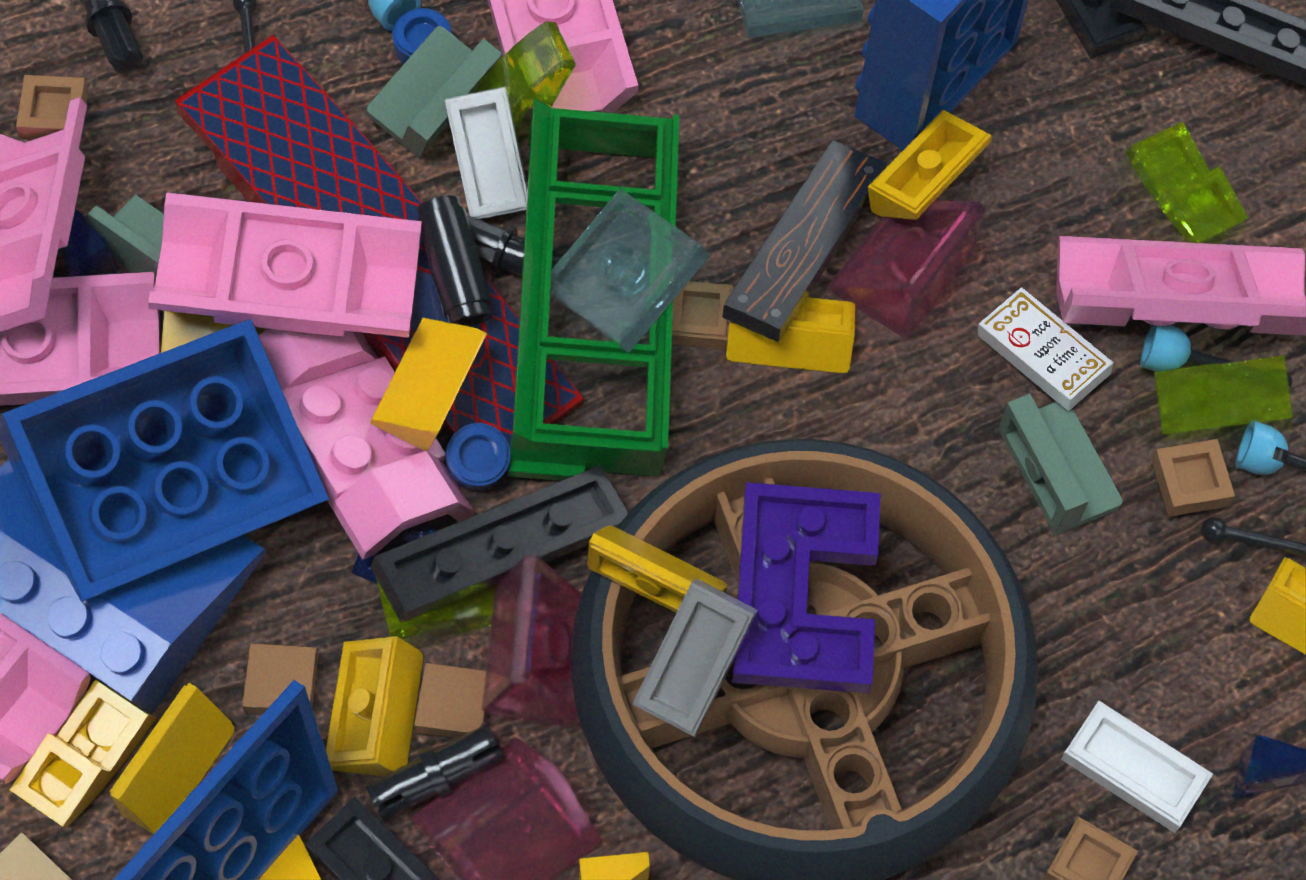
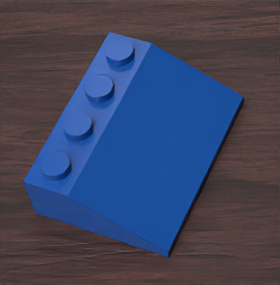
[854,0,1029,151]
[0,319,329,602]
[0,459,267,715]
[113,680,338,880]

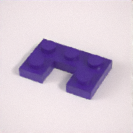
[732,482,881,694]

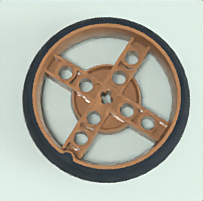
[571,439,1038,880]

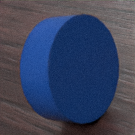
[392,8,452,64]
[446,423,511,490]

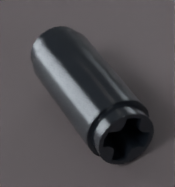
[417,195,493,327]

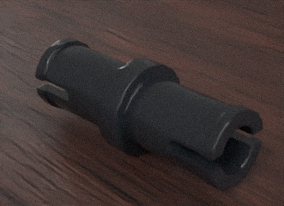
[365,721,506,823]

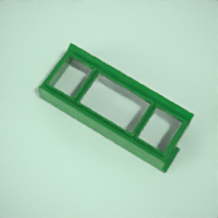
[507,98,680,481]

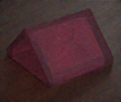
[829,201,986,340]
[482,555,582,728]
[410,738,601,880]

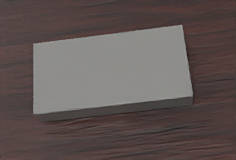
[632,578,758,737]

